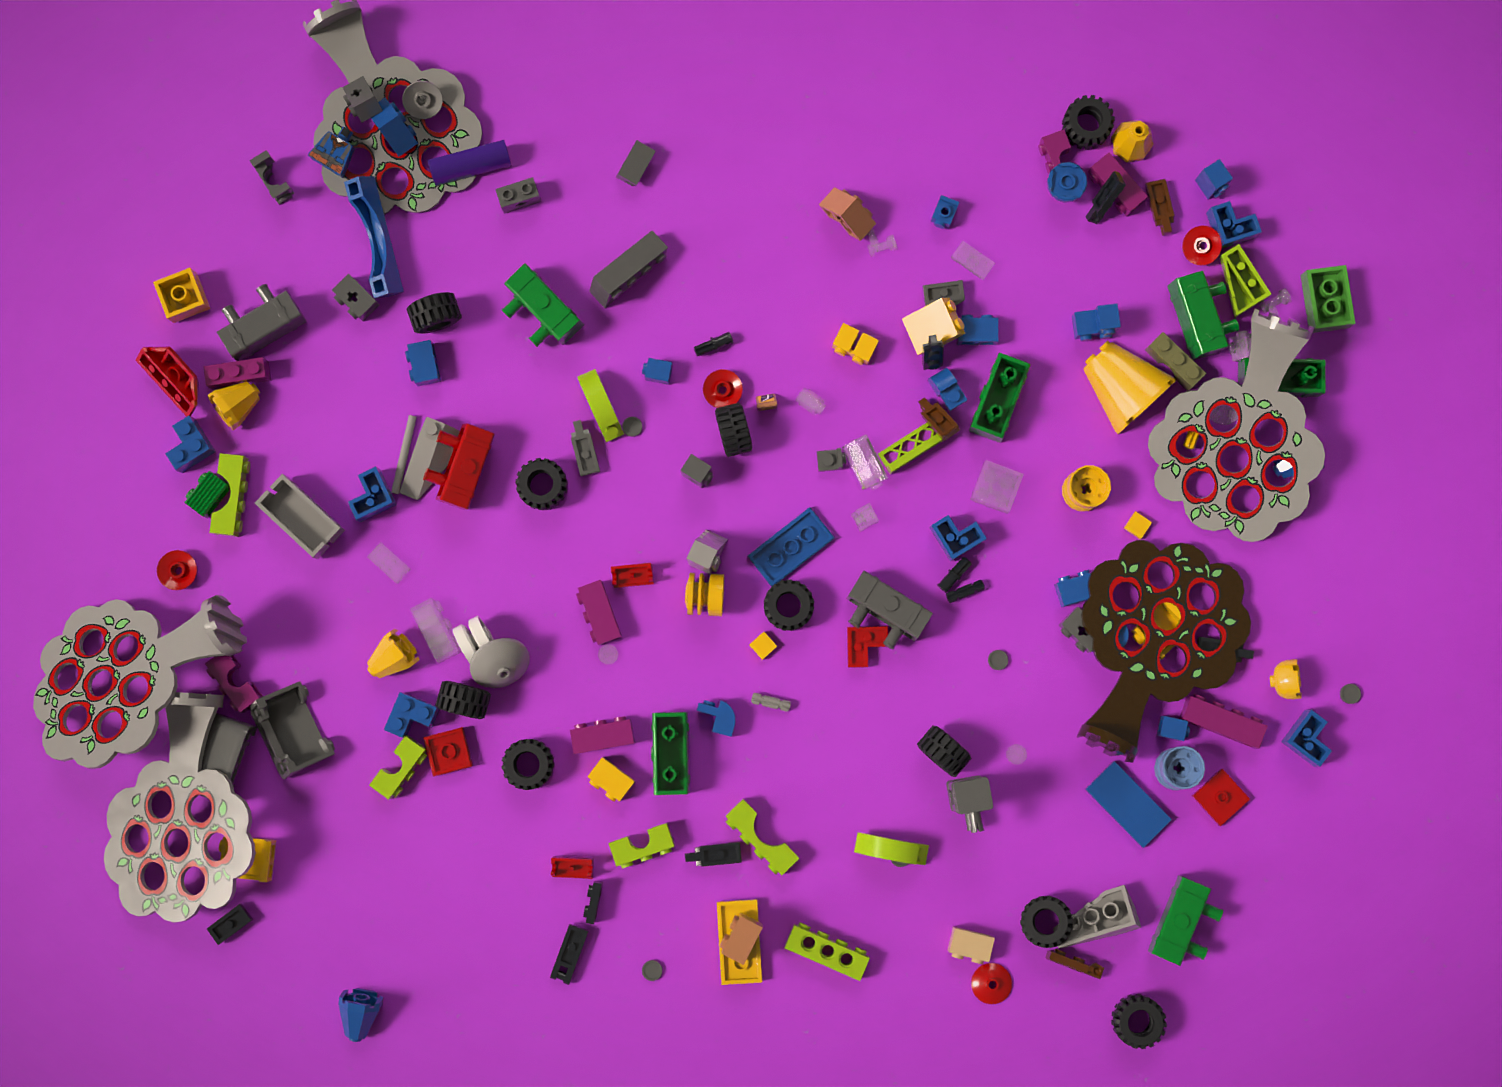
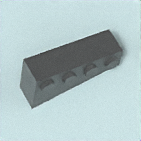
[589,230,668,308]

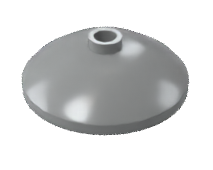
[470,638,530,688]

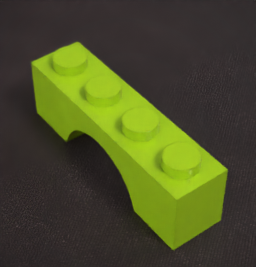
[209,453,250,537]
[725,799,799,875]

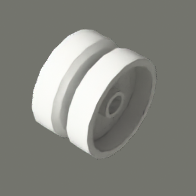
[452,615,494,663]

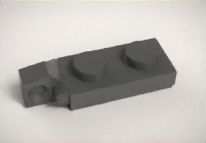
[571,420,600,477]

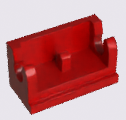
[611,563,654,588]
[551,856,594,879]

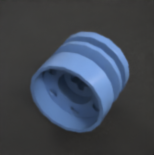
[1154,746,1205,790]

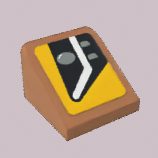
[756,394,777,411]

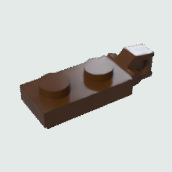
[1145,179,1175,236]
[918,397,960,441]
[1045,949,1104,979]

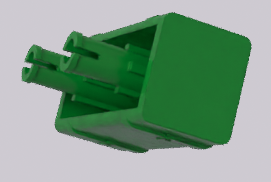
[501,263,584,347]
[1167,271,1239,360]
[969,353,1031,443]
[1238,358,1326,398]
[651,712,690,795]
[1148,875,1223,966]

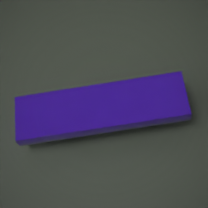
[427,140,512,186]

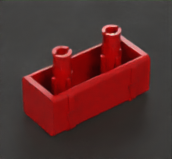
[423,423,495,510]

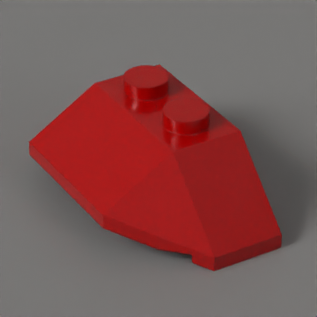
[136,346,199,417]

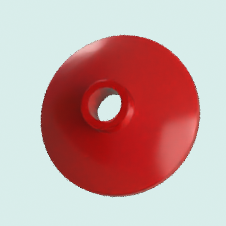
[1182,225,1222,266]
[703,369,743,408]
[157,550,197,590]
[971,963,1012,1004]

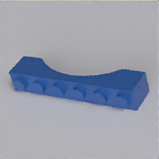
[344,176,404,298]

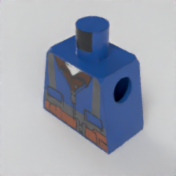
[308,126,355,178]

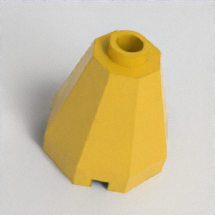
[1111,120,1154,163]
[208,382,260,430]
[367,629,420,678]

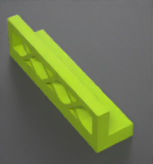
[877,423,943,474]

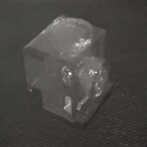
[851,503,879,532]

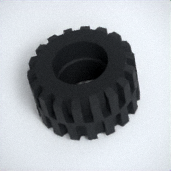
[1062,95,1115,150]
[406,292,462,334]
[715,403,753,457]
[515,458,568,510]
[764,579,814,631]
[435,681,491,719]
[917,725,972,777]
[501,739,555,790]
[1020,896,1073,948]
[1111,994,1167,1049]

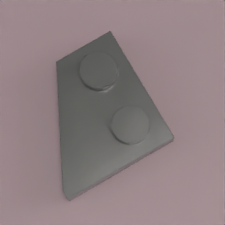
[922,280,965,306]

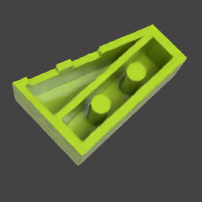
[1220,244,1271,318]

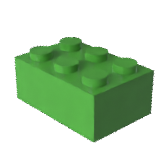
[1300,265,1356,333]

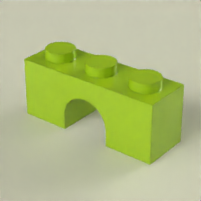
[369,736,427,800]
[608,823,675,869]

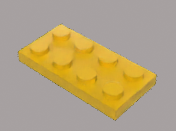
[717,899,762,985]

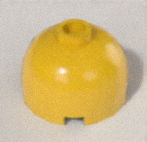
[1270,659,1302,699]

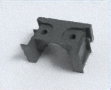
[250,150,294,205]

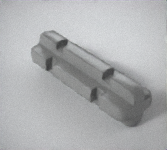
[751,693,791,712]

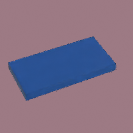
[747,507,835,587]
[1085,761,1172,848]

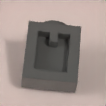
[817,448,846,472]

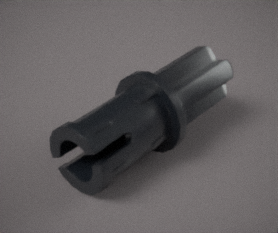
[694,332,734,356]
[937,557,972,593]

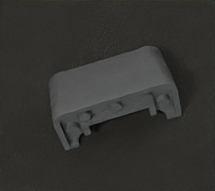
[250,681,335,779]
[200,713,257,799]

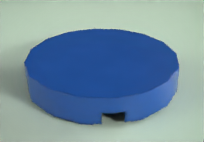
[1047,162,1087,203]

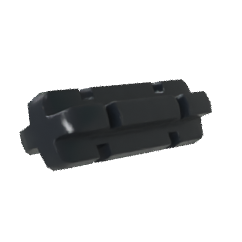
[946,580,985,603]

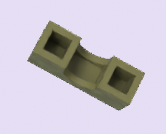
[1145,332,1206,391]

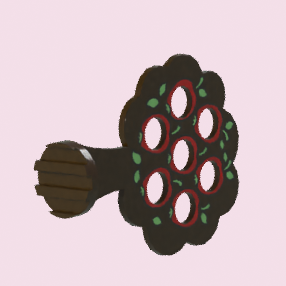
[1077,540,1251,763]

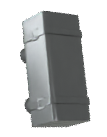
[217,284,307,361]
[846,570,933,650]
[946,775,993,833]

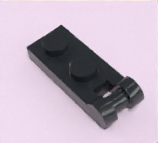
[550,924,589,985]

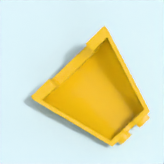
[1083,341,1176,434]

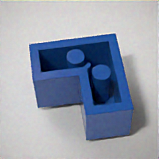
[371,97,418,157]
[1206,201,1262,249]
[1072,303,1121,342]
[165,416,216,473]
[348,466,397,522]
[929,515,987,561]
[384,692,440,738]
[1281,709,1332,767]

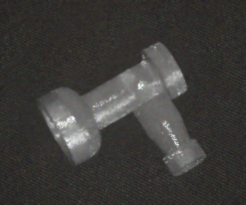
[867,229,898,257]
[1260,288,1292,321]

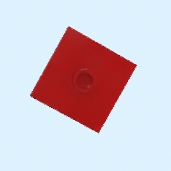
[423,727,473,777]
[1192,769,1250,826]

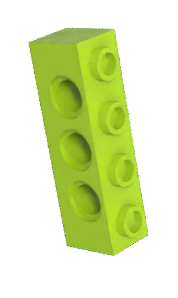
[784,922,870,981]

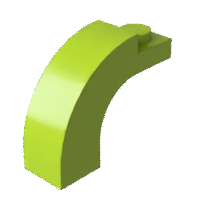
[577,369,624,442]
[854,832,929,865]

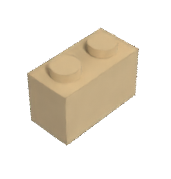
[947,926,995,964]

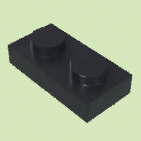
[583,881,603,924]
[207,903,253,945]

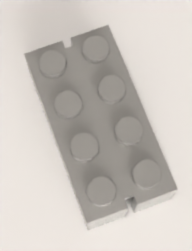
[255,474,345,559]

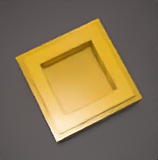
[1124,511,1152,539]
[749,632,777,660]

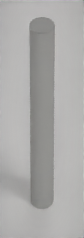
[391,415,417,494]

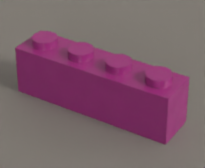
[1179,694,1268,749]

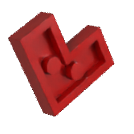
[847,626,888,668]

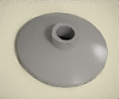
[402,81,443,119]

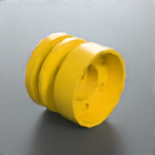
[1062,465,1111,512]
[685,572,724,617]

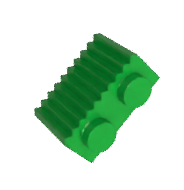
[184,471,230,518]

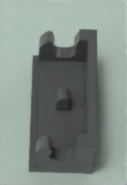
[616,140,655,186]

